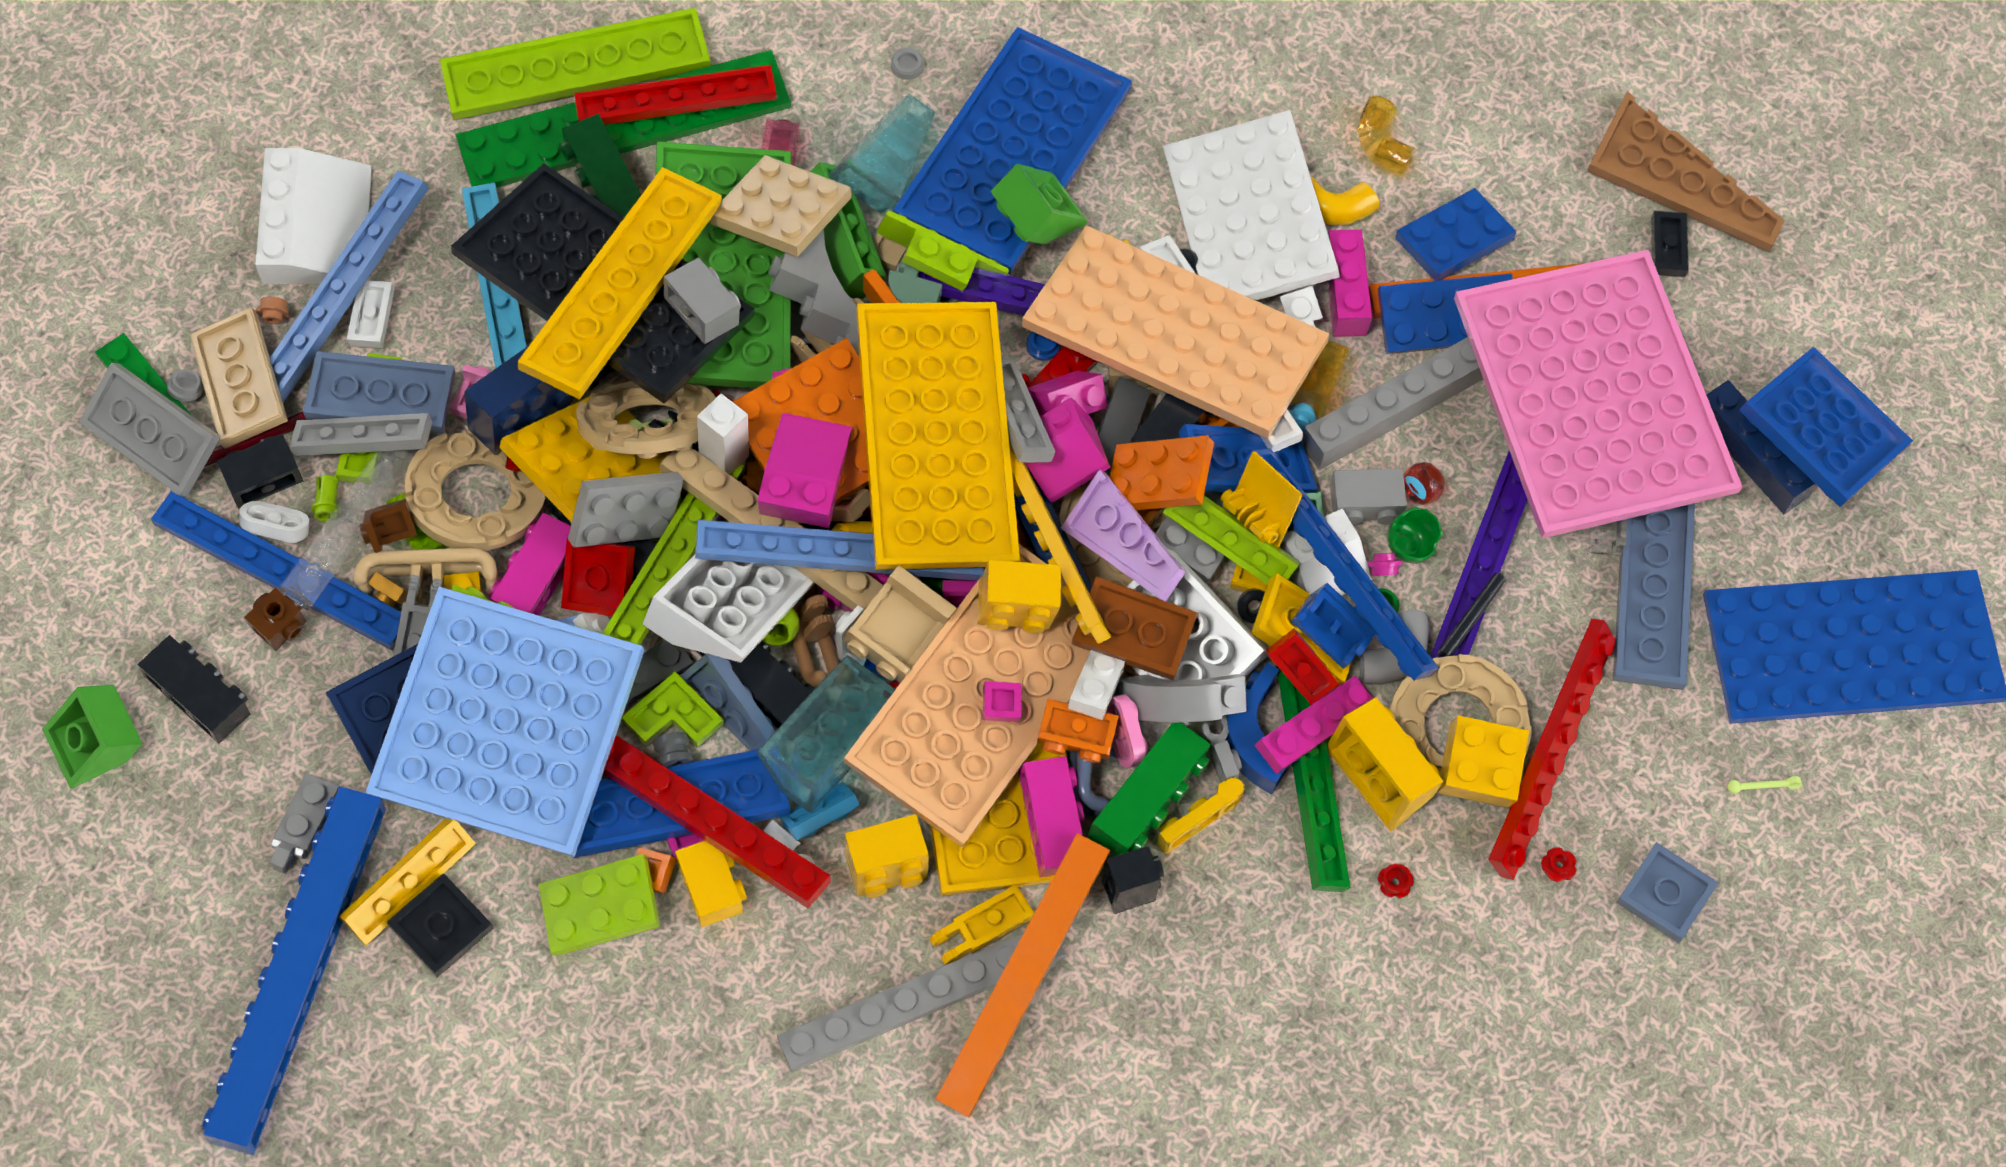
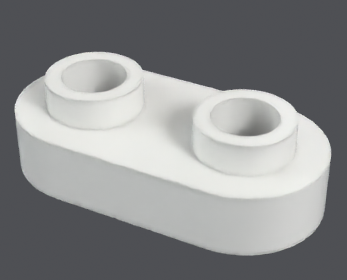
[239,501,309,543]

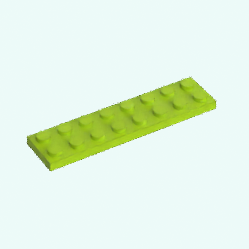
[439,7,711,120]

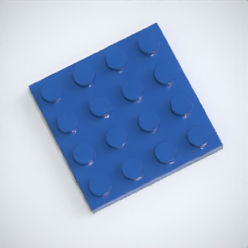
[1739,346,1913,507]

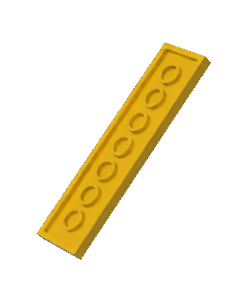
[518,167,722,399]

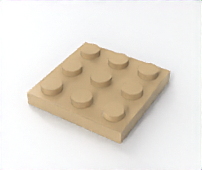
[710,155,852,257]

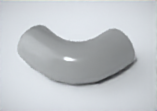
[1359,610,1429,684]

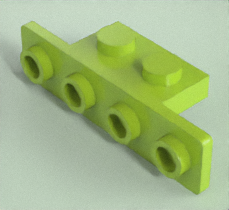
[876,210,1009,291]

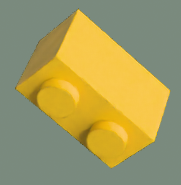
[675,841,747,928]

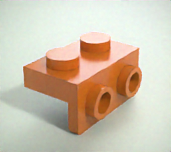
[1037,699,1119,763]

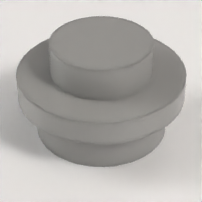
[167,369,203,402]

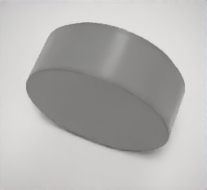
[891,48,924,80]

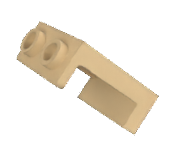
[843,565,956,683]

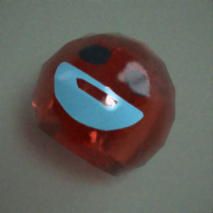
[1404,462,1445,505]

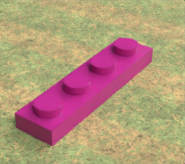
[1255,675,1374,774]

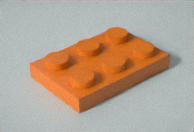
[1110,435,1214,510]

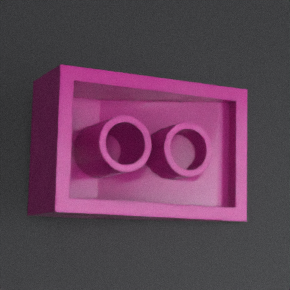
[758,413,852,528]

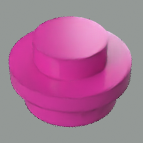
[1367,553,1402,576]

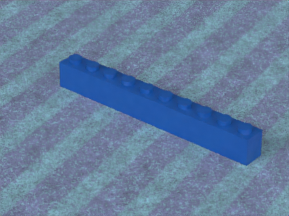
[202,786,386,1156]

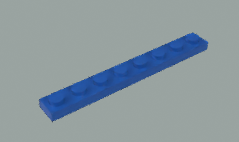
[1245,448,1439,681]
[151,491,401,650]

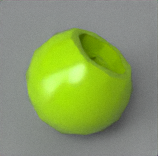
[762,608,800,646]

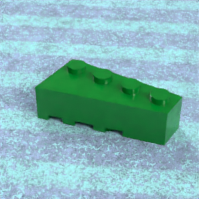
[1087,722,1211,867]

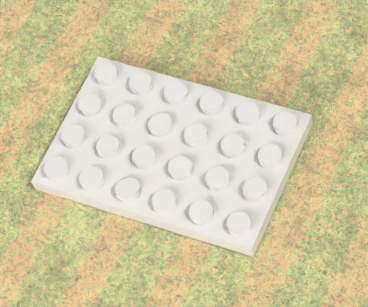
[1163,110,1340,301]

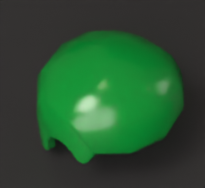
[1387,507,1443,564]

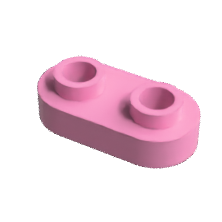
[1106,694,1148,768]

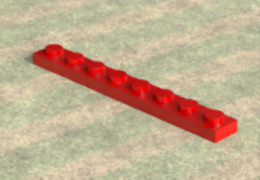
[1488,618,1615,880]
[603,735,831,909]

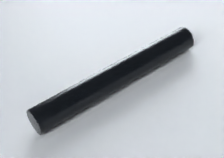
[1437,573,1506,657]

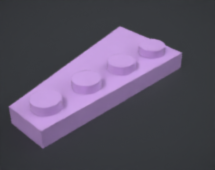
[1061,469,1185,602]

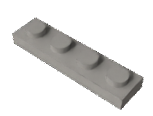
[1001,358,1055,463]
[289,413,432,456]

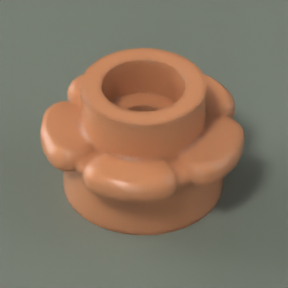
[256,296,290,324]

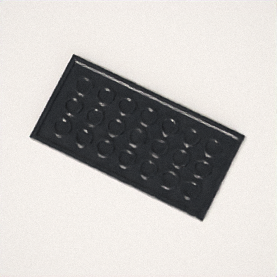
[451,163,755,404]

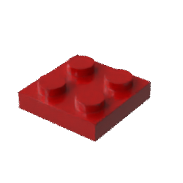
[561,538,635,617]

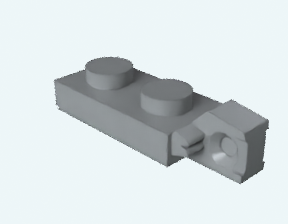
[269,773,339,874]

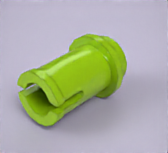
[311,475,340,522]

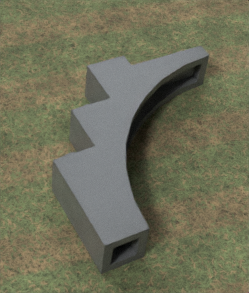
[768,230,859,356]

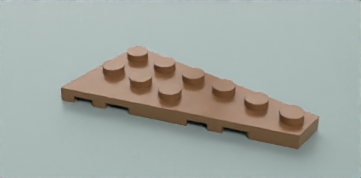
[1587,91,1785,252]

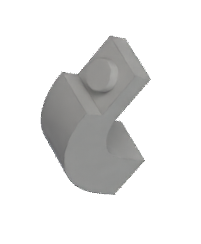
[1116,674,1246,722]

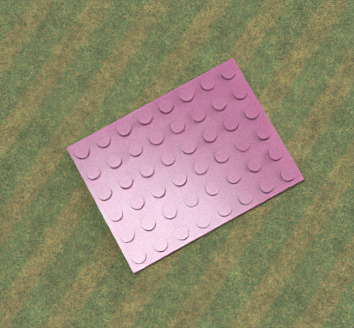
[1454,250,1743,538]

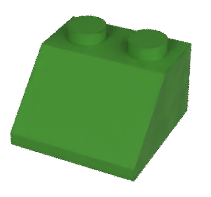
[990,164,1088,245]
[42,685,142,789]

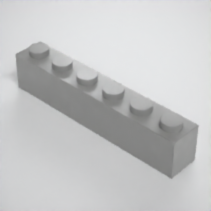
[1302,337,1483,470]

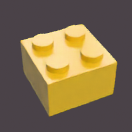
[977,560,1061,633]
[1437,715,1529,808]
[845,814,929,898]

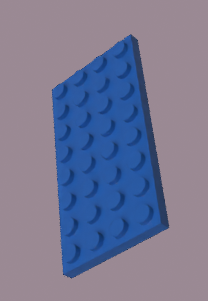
[893,27,1132,275]
[1703,570,2006,724]

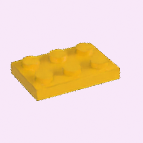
[1251,573,1352,687]

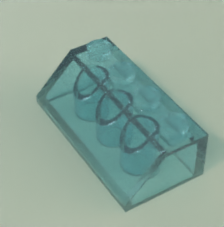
[757,654,895,814]

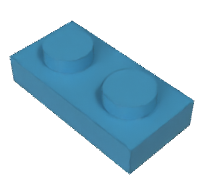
[780,782,860,841]

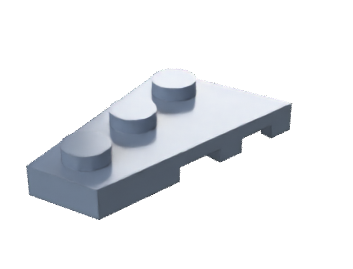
[680,654,779,751]

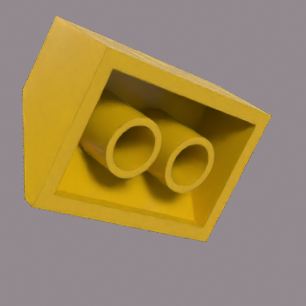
[1327,697,1443,832]

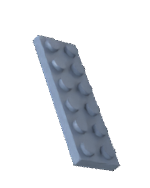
[1613,503,1695,690]

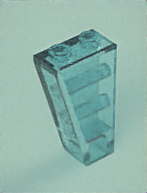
[828,94,935,214]

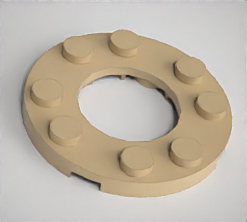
[576,379,716,458]
[405,427,546,551]
[1389,654,1532,798]

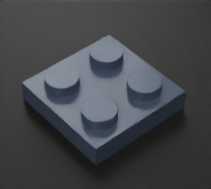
[1616,842,1719,943]

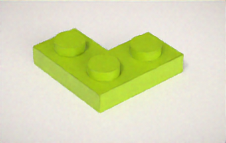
[621,672,724,748]

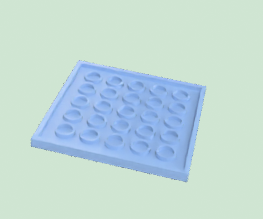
[365,587,645,857]

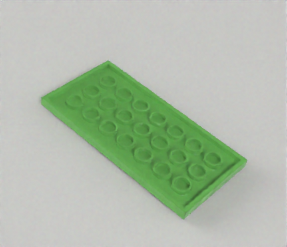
[655,141,791,388]

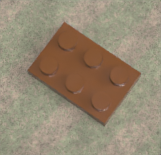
[1071,577,1198,680]

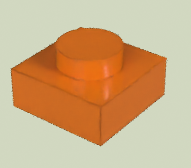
[636,847,677,894]

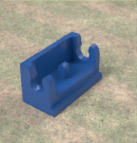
[1291,583,1377,668]

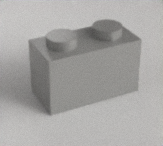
[664,257,741,344]
[1330,468,1407,525]

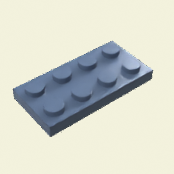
[303,351,456,433]

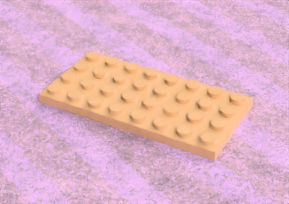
[1022,225,1329,439]
[843,545,1090,847]

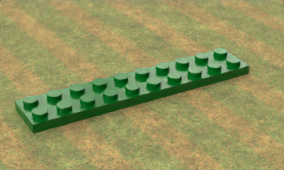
[455,49,792,188]

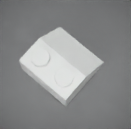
[1280,509,1372,596]

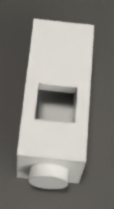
[697,393,749,475]

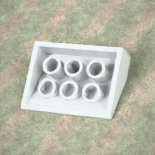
[255,148,372,284]
[643,521,814,662]
[1127,549,1268,726]

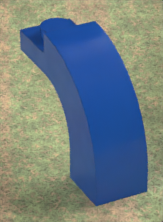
[1225,662,1290,795]

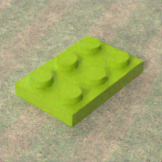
[538,854,661,956]

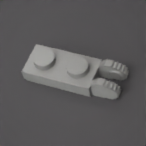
[393,574,442,656]

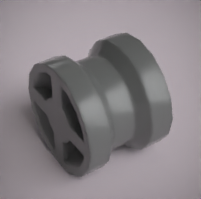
[653,732,694,767]

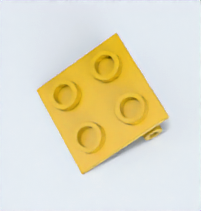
[1220,451,1303,548]

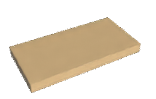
[189,307,288,449]

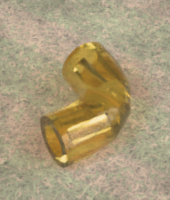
[1357,96,1415,178]

